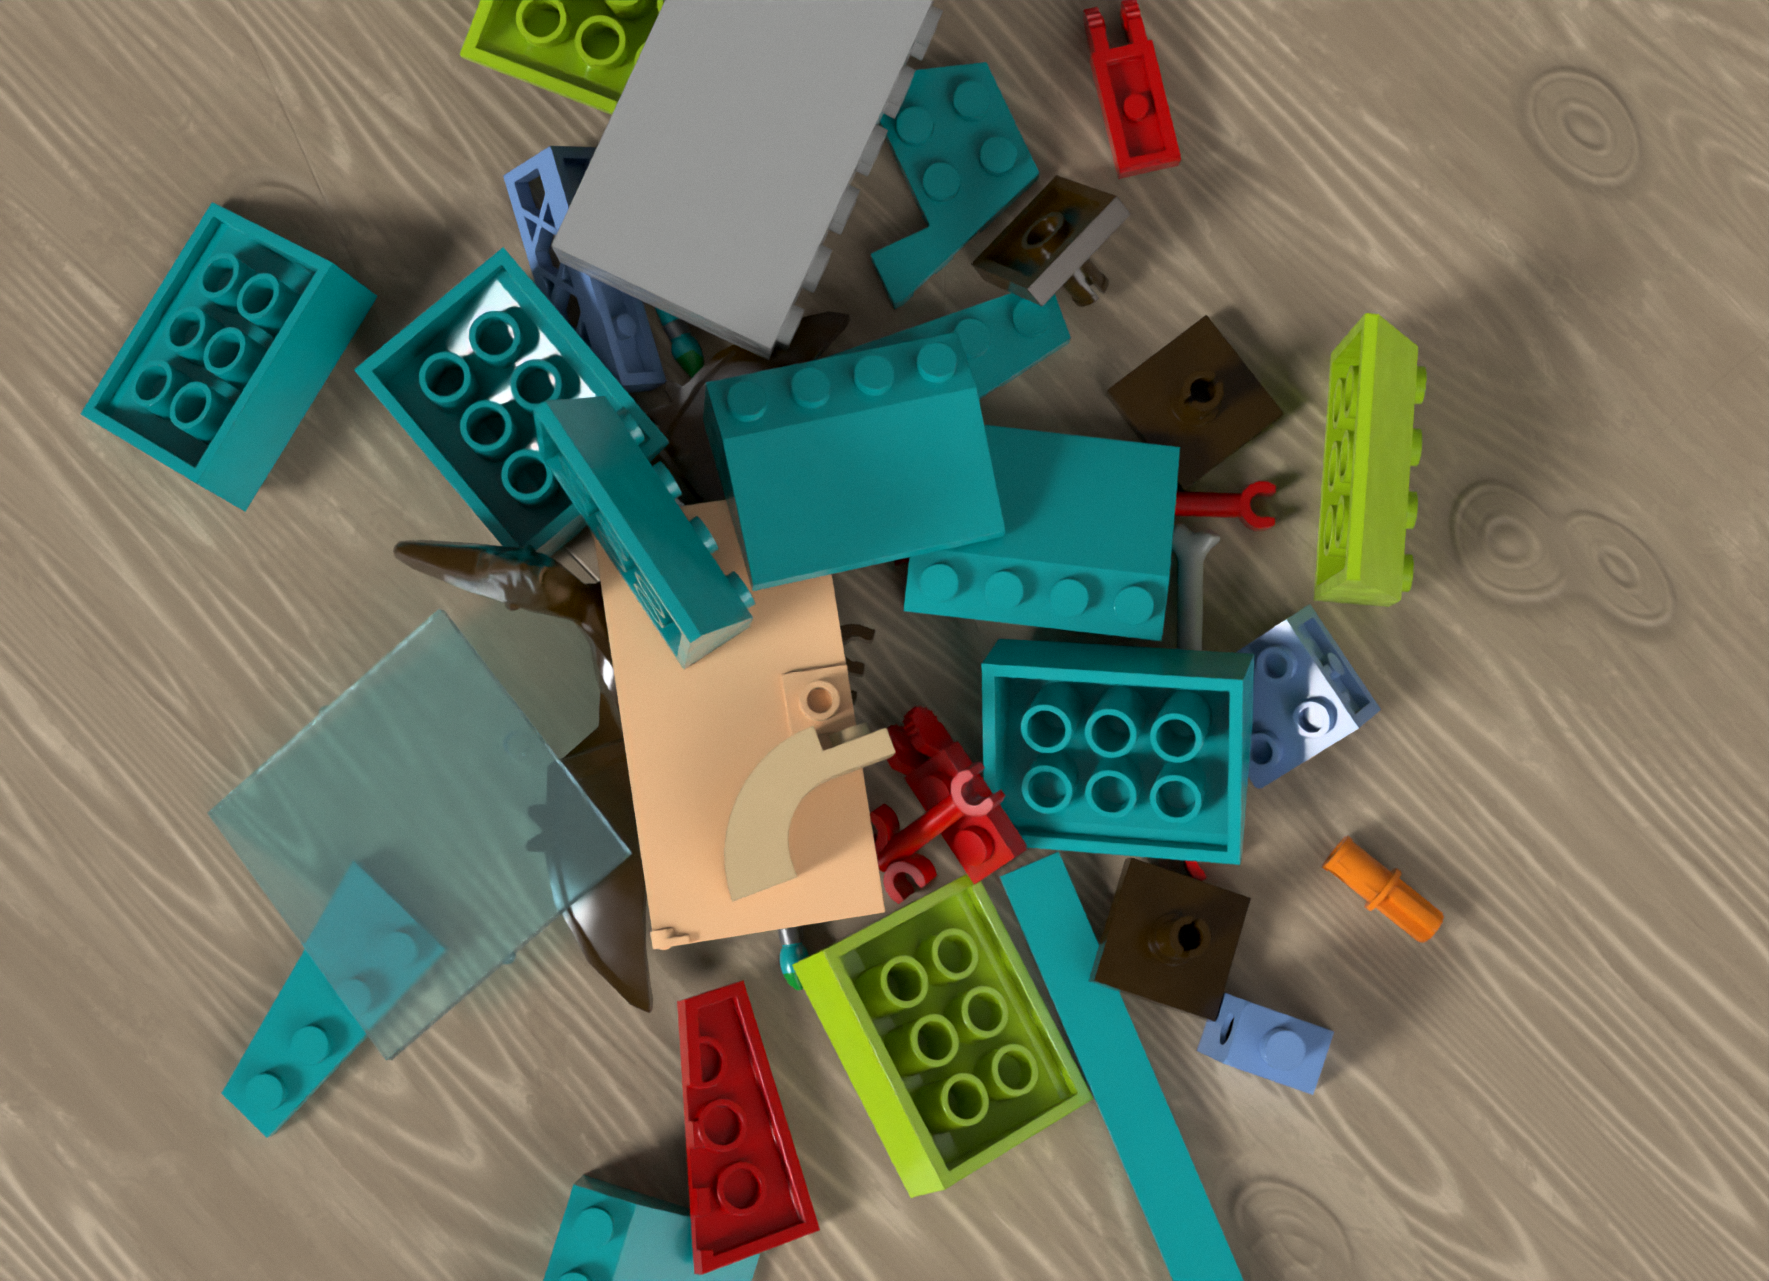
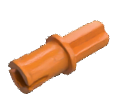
[1322,835,1444,943]

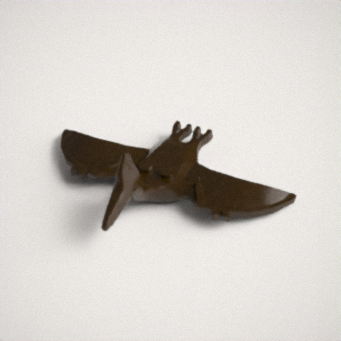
[393,311,876,1013]

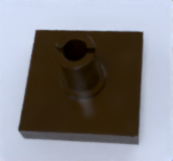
[971,175,1131,307]
[1105,315,1284,491]
[1088,857,1251,1022]

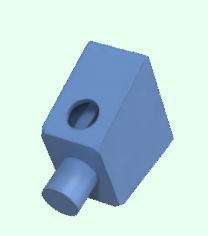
[1197,993,1334,1095]

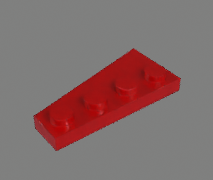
[677,980,820,1275]

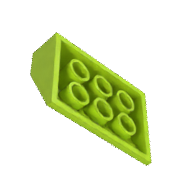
[459,0,665,115]
[1313,313,1427,607]
[792,874,1094,1198]

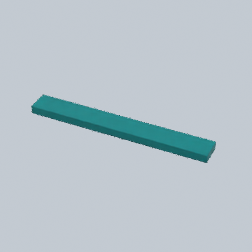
[999,851,1244,1281]

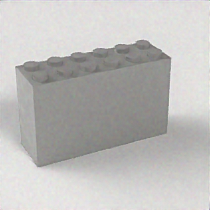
[551,0,943,360]

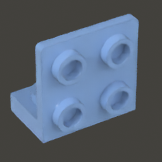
[1236,604,1381,789]

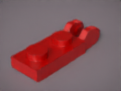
[1083,0,1181,179]
[886,705,1027,885]

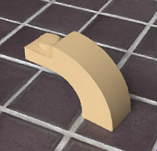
[724,722,896,902]

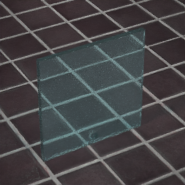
[207,609,632,1060]

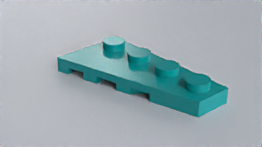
[822,293,1071,400]
[221,861,452,1138]

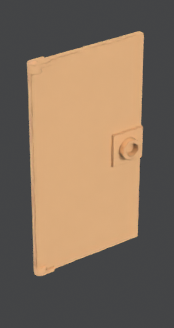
[591,500,885,950]

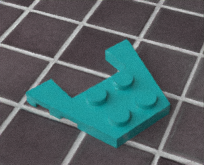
[870,62,1040,309]

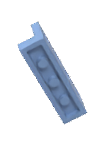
[503,146,666,393]

